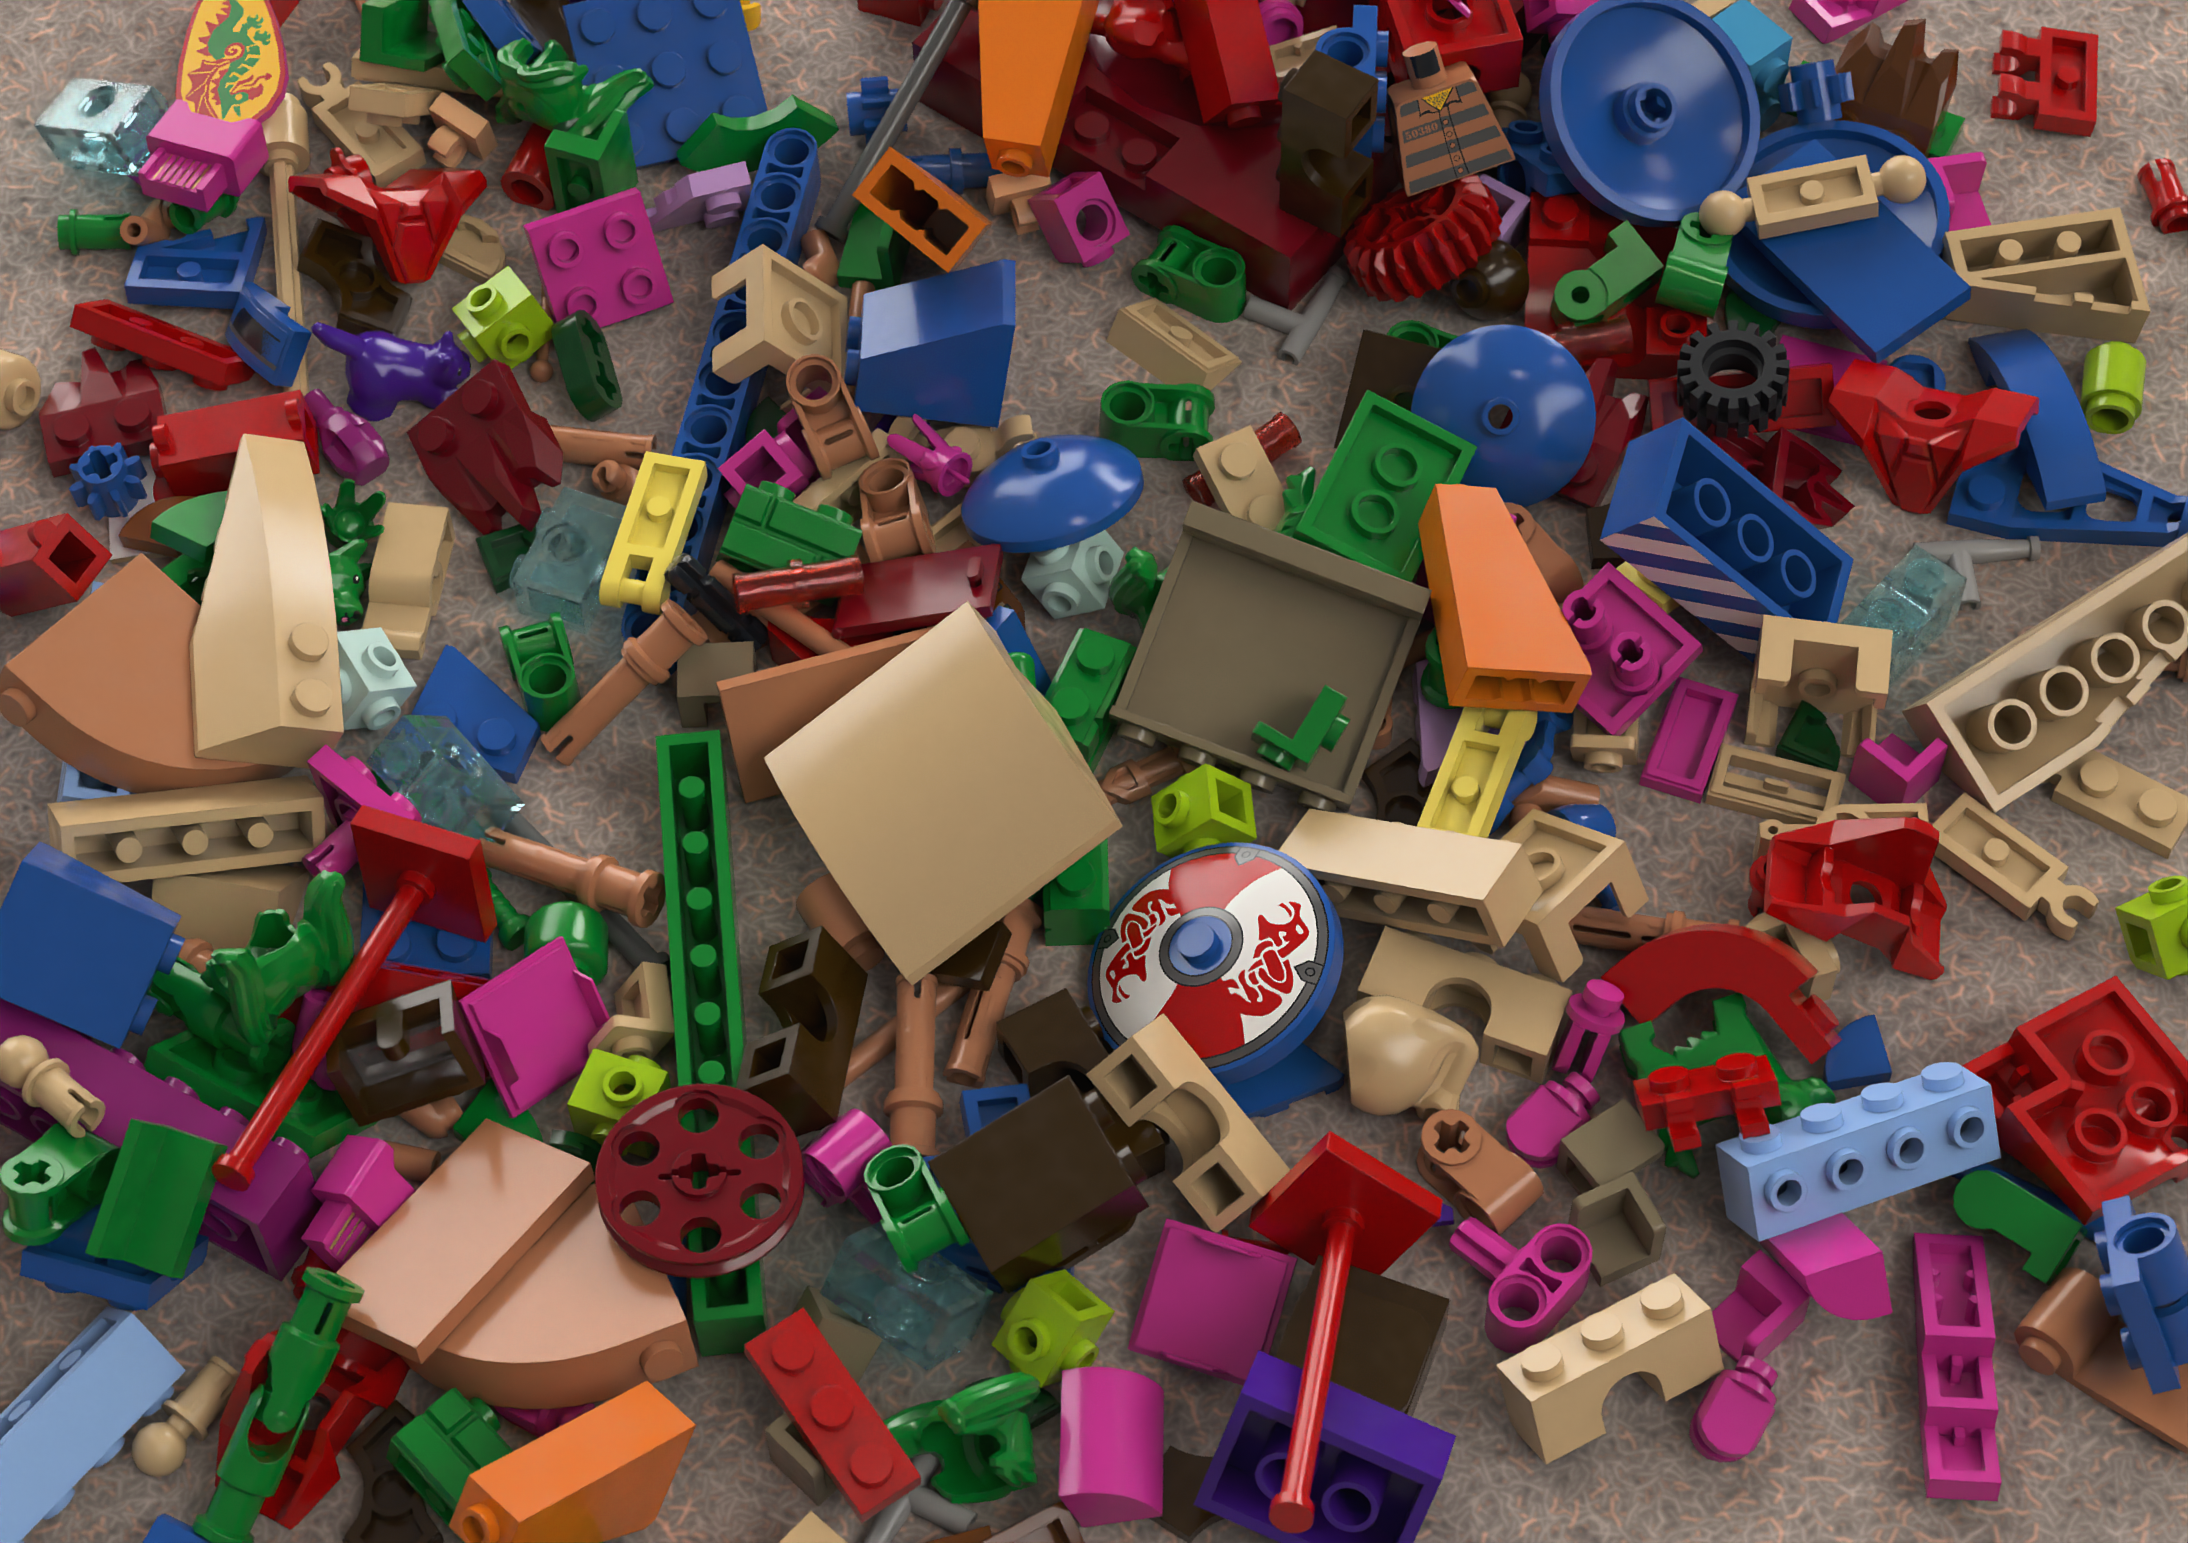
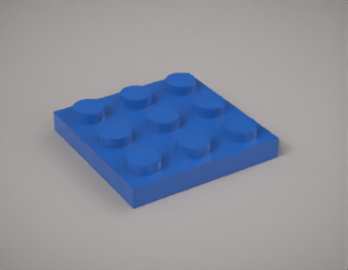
[562,0,768,170]

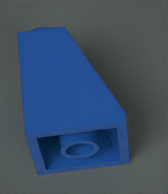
[844,259,1016,428]
[0,842,186,1049]

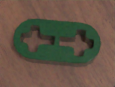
[551,310,623,422]

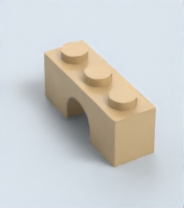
[1357,926,1573,1084]
[1086,1013,1290,1233]
[1496,1273,1724,1464]

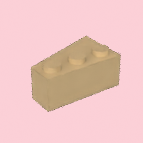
[1942,207,2151,343]

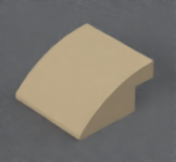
[764,601,1123,986]

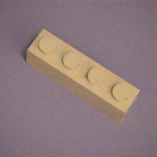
[47,775,326,883]
[1278,808,1543,947]

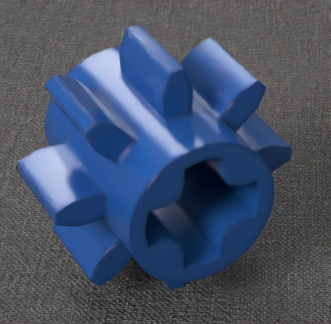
[1777,59,1855,125]
[846,76,908,146]
[69,442,148,521]

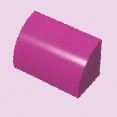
[1759,1213,1893,1320]
[1058,1367,1164,1528]

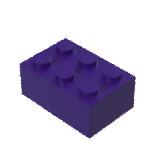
[1193,1350,1456,1543]

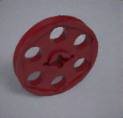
[595,1084,805,1278]

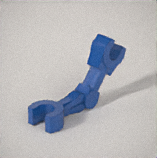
[1489,711,1573,835]

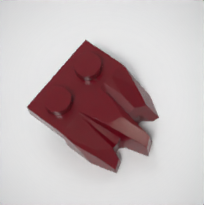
[39,347,167,478]
[1500,358,1648,509]
[407,359,563,535]
[1702,425,1855,530]

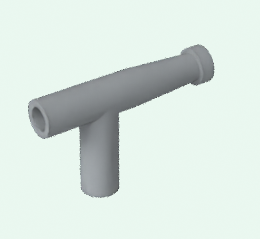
[1244,266,1350,366]
[1912,536,2041,611]
[863,1454,978,1543]

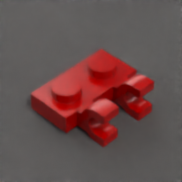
[1990,26,2098,137]
[1632,1053,1781,1152]

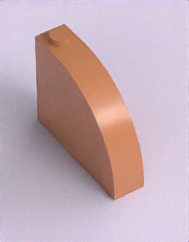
[0,553,295,794]
[397,1183,699,1409]

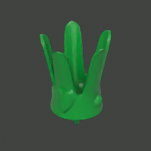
[322,479,386,549]

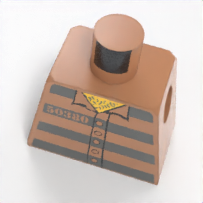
[1386,41,1515,197]

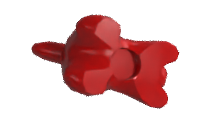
[1090,0,1192,83]

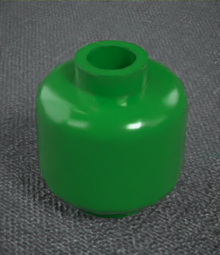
[523,900,609,986]

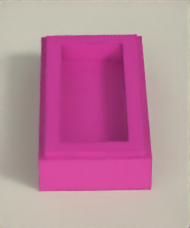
[1639,676,1739,804]

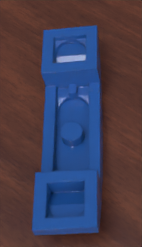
[1968,329,2107,511]

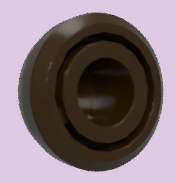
[1450,239,1530,321]

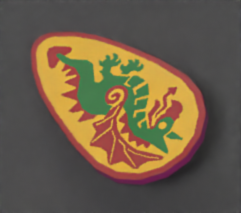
[175,0,289,123]

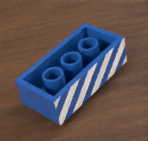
[1600,417,1854,663]

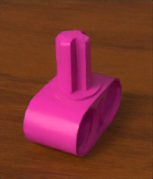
[801,1109,893,1243]
[1449,1218,1593,1354]

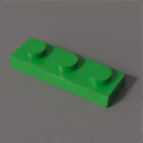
[428,0,502,102]

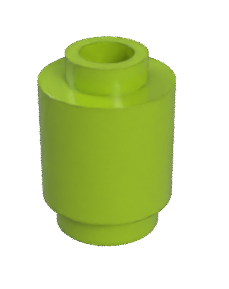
[2080,341,2146,434]

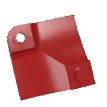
[1523,192,1707,380]
[1962,976,2188,1226]

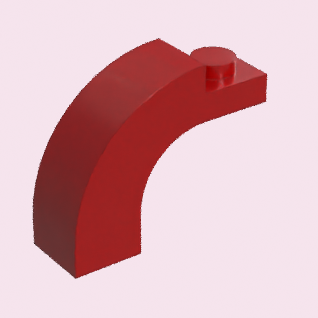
[1601,924,1842,1065]

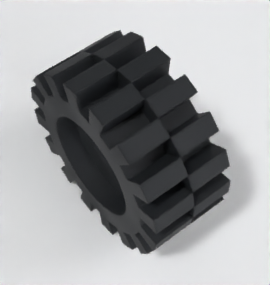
[1677,320,1789,438]

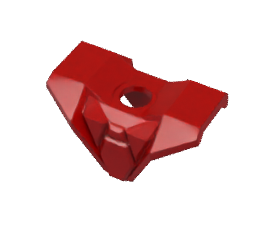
[288,167,487,284]
[1827,359,2039,515]
[1764,817,1947,980]
[215,1327,410,1530]

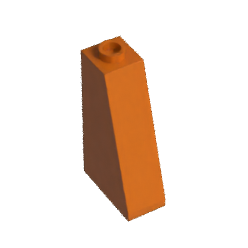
[978,0,1100,177]
[852,147,993,273]
[1418,484,1592,713]
[448,1381,696,1543]

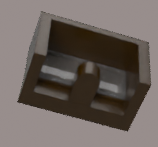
[326,979,485,1127]

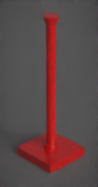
[211,805,497,1191]
[1248,1131,1443,1533]

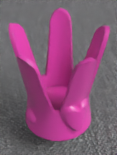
[887,414,973,497]

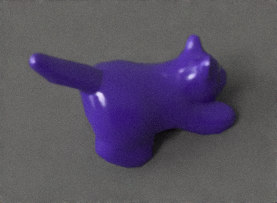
[311,322,472,421]

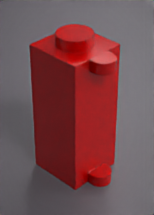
[1173,0,1282,129]
[149,390,320,497]
[0,513,112,617]

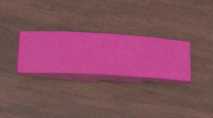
[1912,1233,2001,1501]

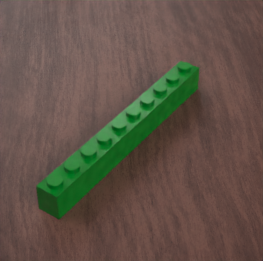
[655,730,768,1357]

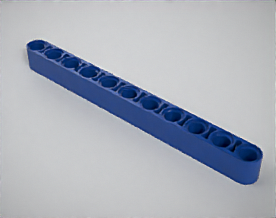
[621,128,821,676]

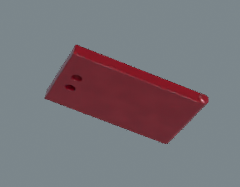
[831,544,1004,640]

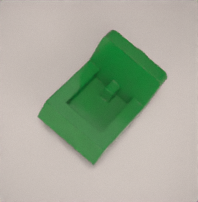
[1251,685,1351,772]

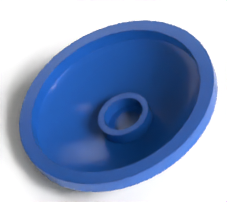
[1411,325,1596,507]
[961,435,1144,553]

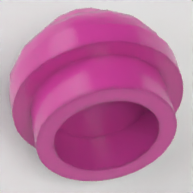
[1259,0,1304,46]

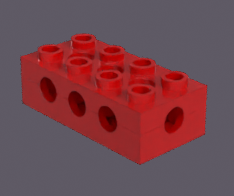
[1367,0,1524,93]

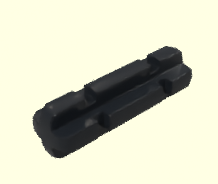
[664,553,769,652]

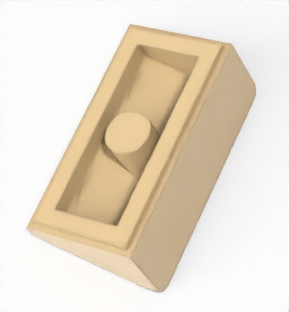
[1106,298,1242,391]

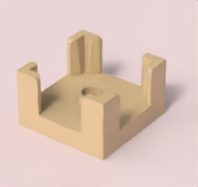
[711,244,850,414]
[1744,615,1893,758]
[1470,809,1649,983]

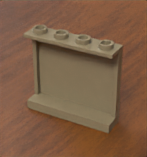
[1109,500,1432,812]

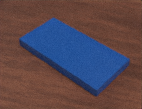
[1735,139,1971,363]

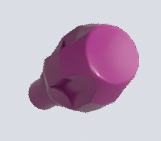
[304,388,390,486]

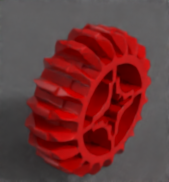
[1343,174,1503,303]

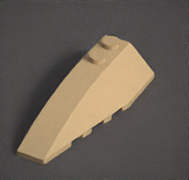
[189,434,344,769]
[1901,532,2188,813]

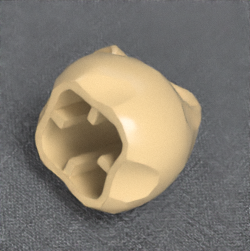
[1342,995,1479,1120]

